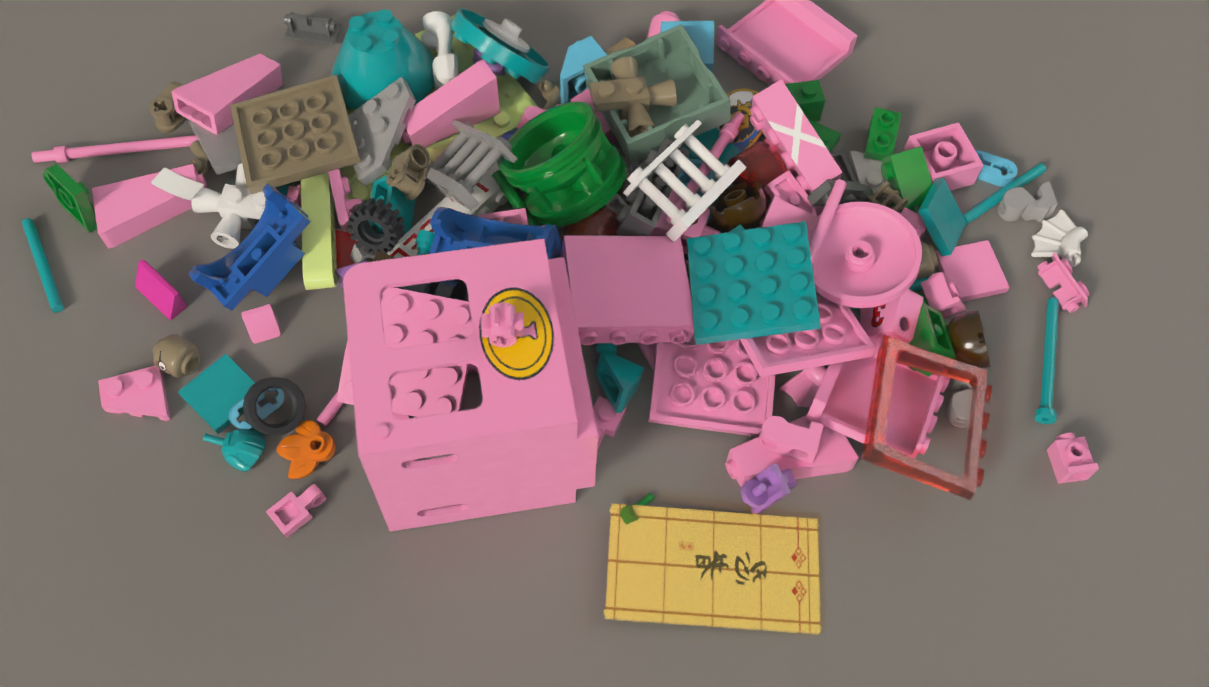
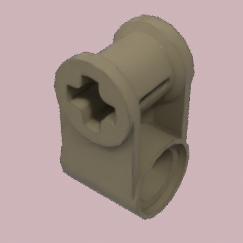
[148,81,186,133]
[386,144,431,201]

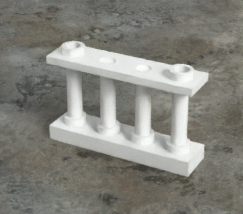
[623,120,747,242]

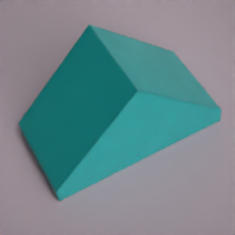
[595,351,645,413]

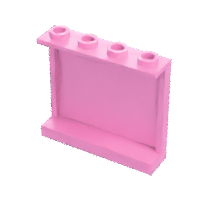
[716,0,858,86]
[560,236,694,345]
[806,351,951,464]

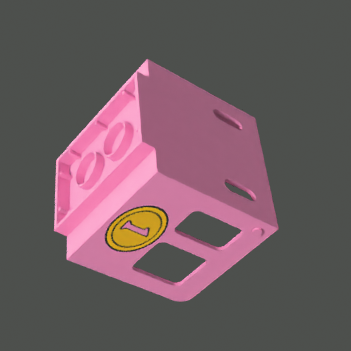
[343,239,598,532]

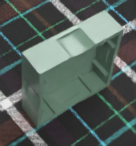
[583,24,731,164]

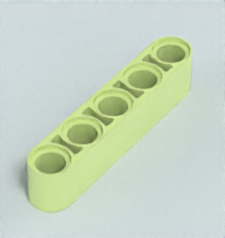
[301,172,337,290]

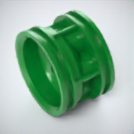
[497,102,627,228]

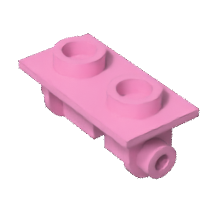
[1037,252,1090,313]

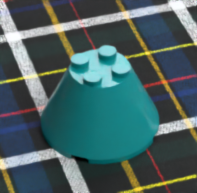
[331,9,435,110]

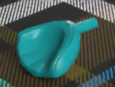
[203,428,266,472]

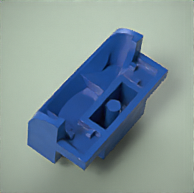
[188,183,311,311]
[429,207,561,282]

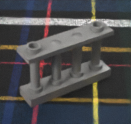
[425,120,517,211]

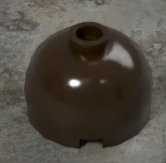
[708,181,767,232]
[946,310,990,370]

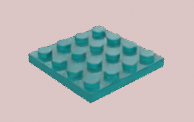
[687,221,821,345]

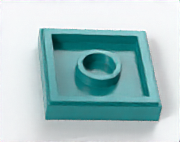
[918,177,967,257]
[178,353,265,435]

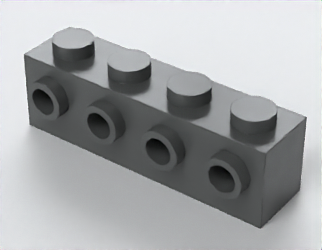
[616,137,690,236]

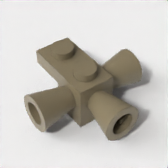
[590,57,677,137]

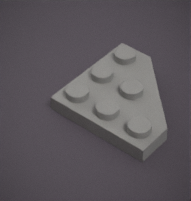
[349,77,416,186]

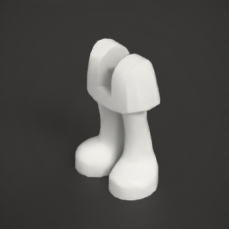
[421,11,458,90]

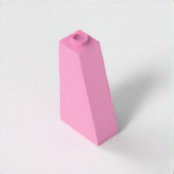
[172,54,283,135]
[401,59,500,147]
[92,164,208,249]
[725,415,859,487]

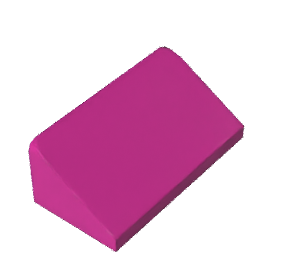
[135,259,187,320]

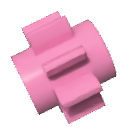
[481,303,524,347]

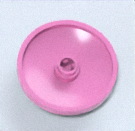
[807,202,922,308]

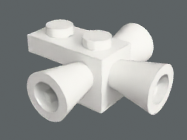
[192,163,266,248]

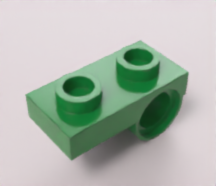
[864,107,901,161]

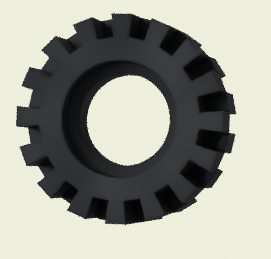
[347,198,405,255]

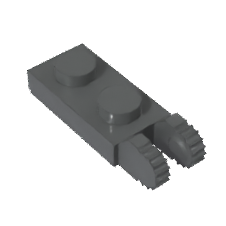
[807,179,875,207]

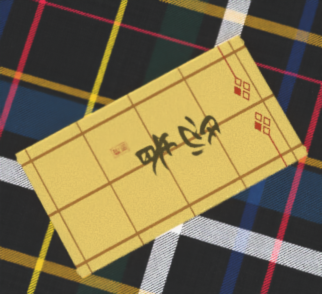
[604,504,822,635]

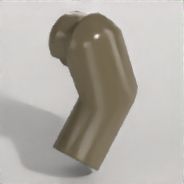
[189,140,211,175]

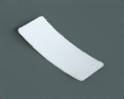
[151,168,204,200]

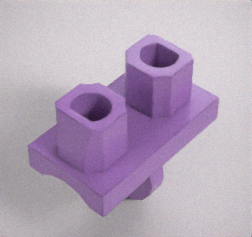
[740,464,797,516]

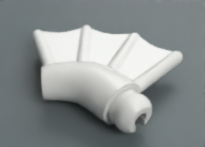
[1031,210,1088,267]

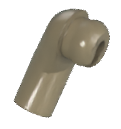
[539,79,561,109]

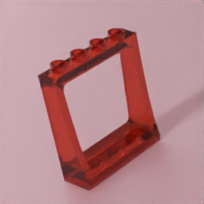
[862,335,992,500]

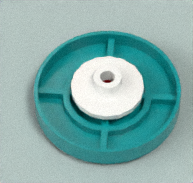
[451,8,550,84]

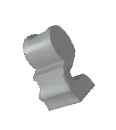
[997,181,1058,222]
[945,365,986,428]

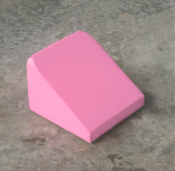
[241,304,281,344]

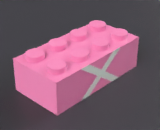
[750,79,843,196]

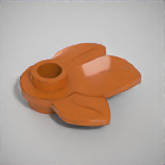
[276,420,336,479]

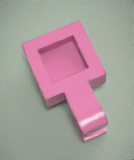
[593,396,627,450]
[266,484,327,538]

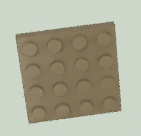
[230,74,361,194]

